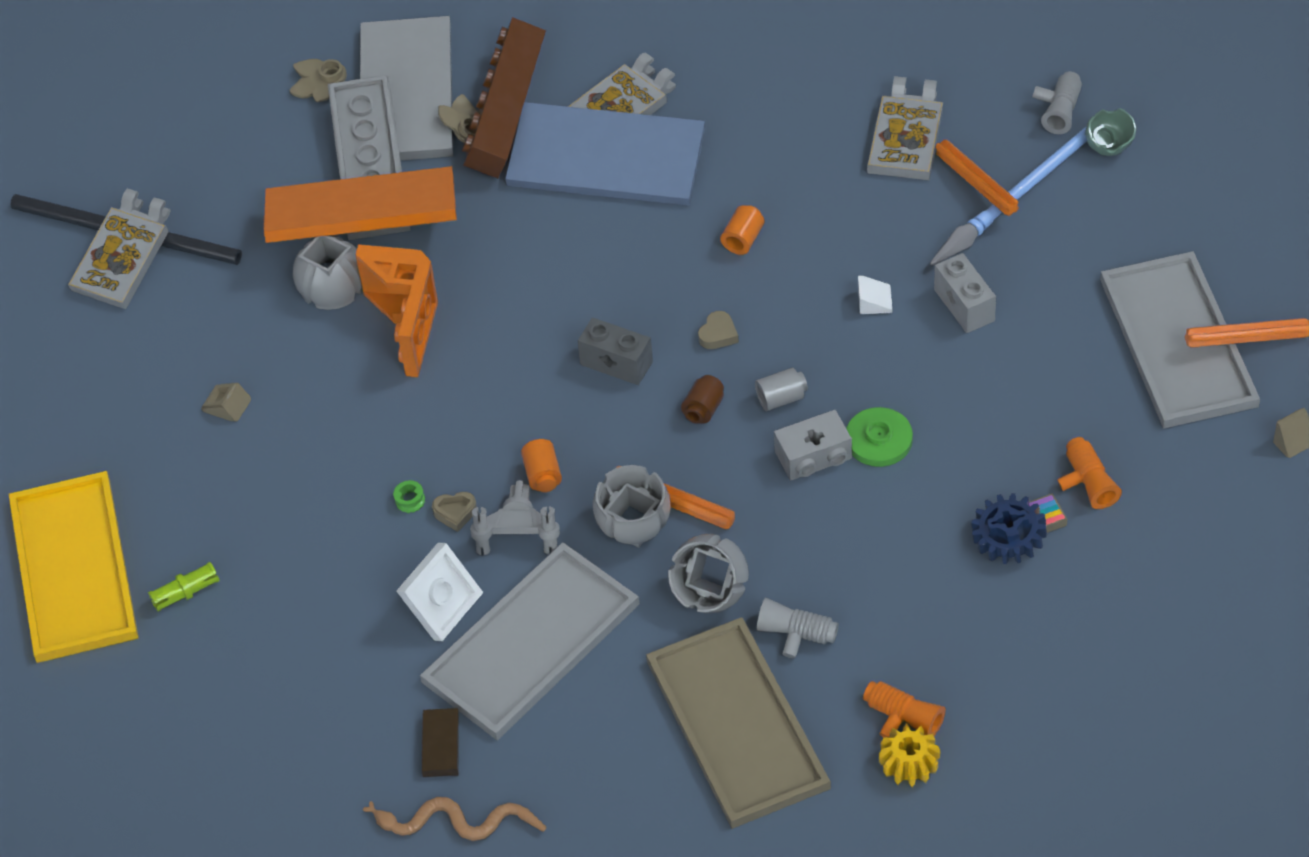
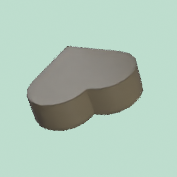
[698,311,739,349]
[432,492,477,532]

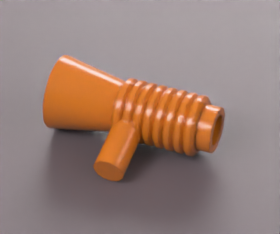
[1057,437,1122,509]
[863,681,946,738]

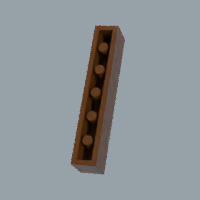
[462,17,546,179]

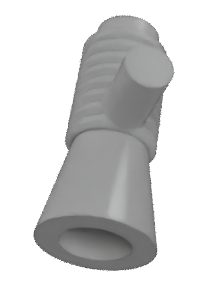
[1032,71,1082,134]
[757,597,839,659]

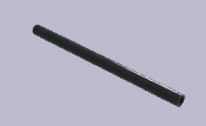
[11,194,242,265]

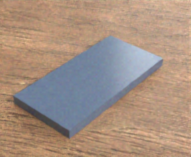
[505,102,706,206]

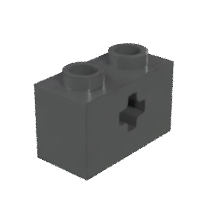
[577,317,653,386]

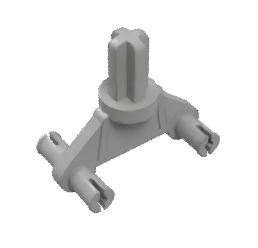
[470,480,560,555]

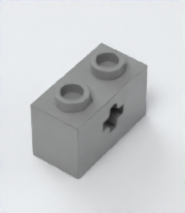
[934,253,996,333]
[774,409,852,481]

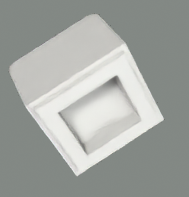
[858,276,892,314]

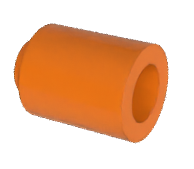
[720,205,765,255]
[521,439,562,492]

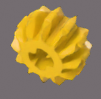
[879,723,940,787]

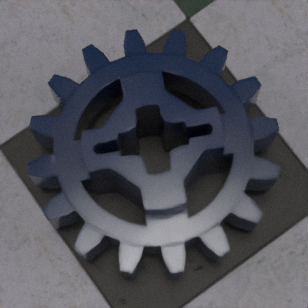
[971,493,1047,564]

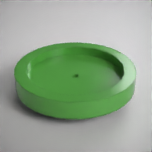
[846,407,913,467]

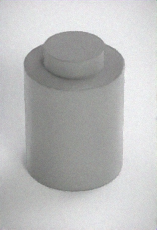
[755,367,808,412]

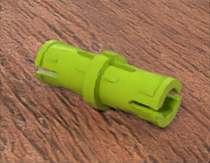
[148,562,220,612]

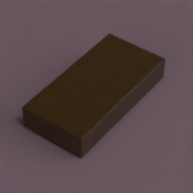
[422,708,459,777]

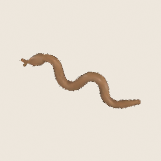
[363,797,547,841]

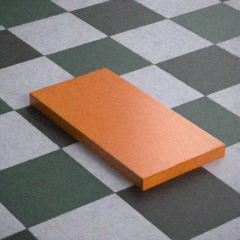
[264,166,457,243]

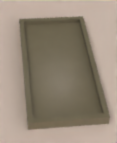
[646,617,831,829]

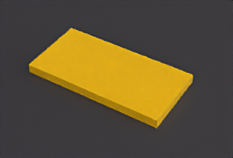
[9,471,139,663]

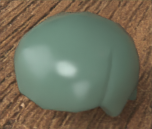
[1085,108,1137,156]

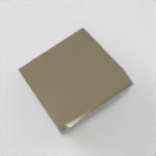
[201,383,251,422]
[1273,408,1309,458]

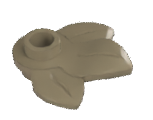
[289,59,347,102]
[438,94,481,143]

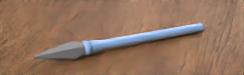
[930,127,1087,266]

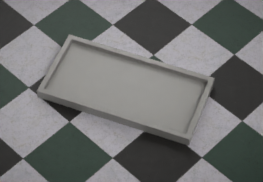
[360,16,453,160]
[1100,251,1260,429]
[420,542,640,741]

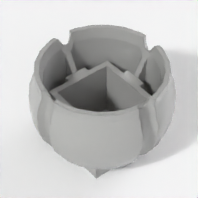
[293,236,363,310]
[593,465,671,548]
[668,534,749,613]

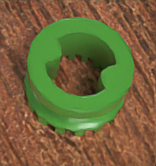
[393,480,425,513]

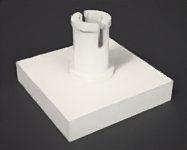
[396,543,483,641]

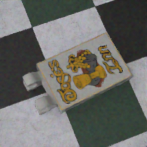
[567,52,676,115]
[867,76,943,180]
[68,188,171,309]

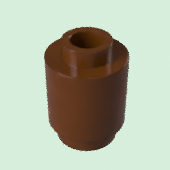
[681,375,724,424]

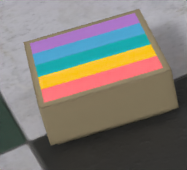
[1029,493,1068,533]

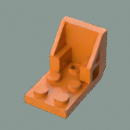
[355,244,438,377]

